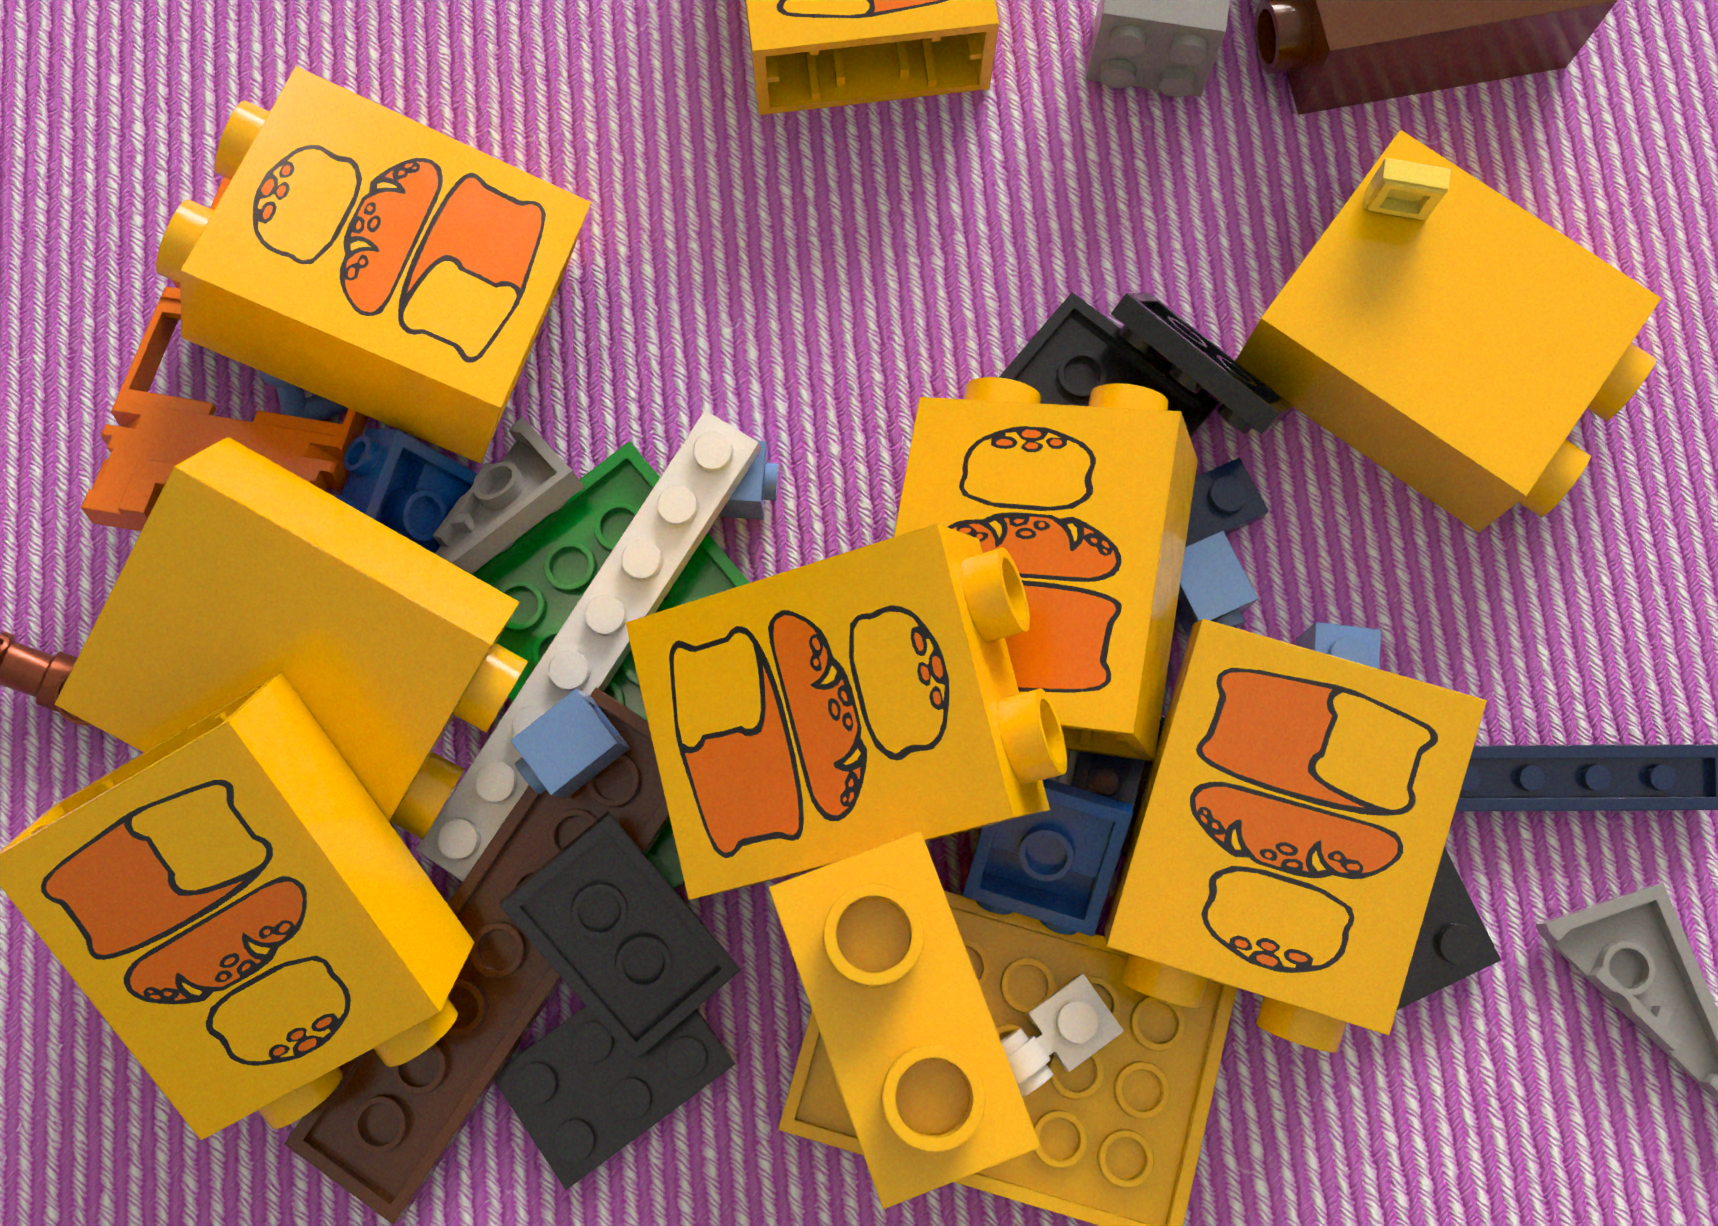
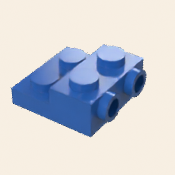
[335,429,477,554]
[962,779,1133,937]

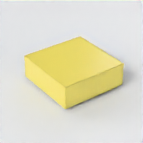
[1363,157,1451,220]

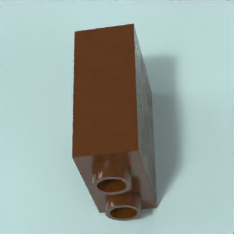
[1255,0,1617,115]

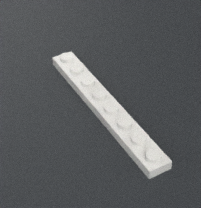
[416,410,762,881]

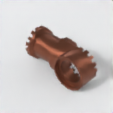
[0,631,92,726]

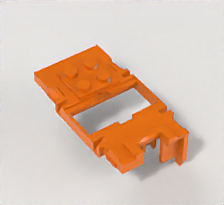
[81,177,368,531]

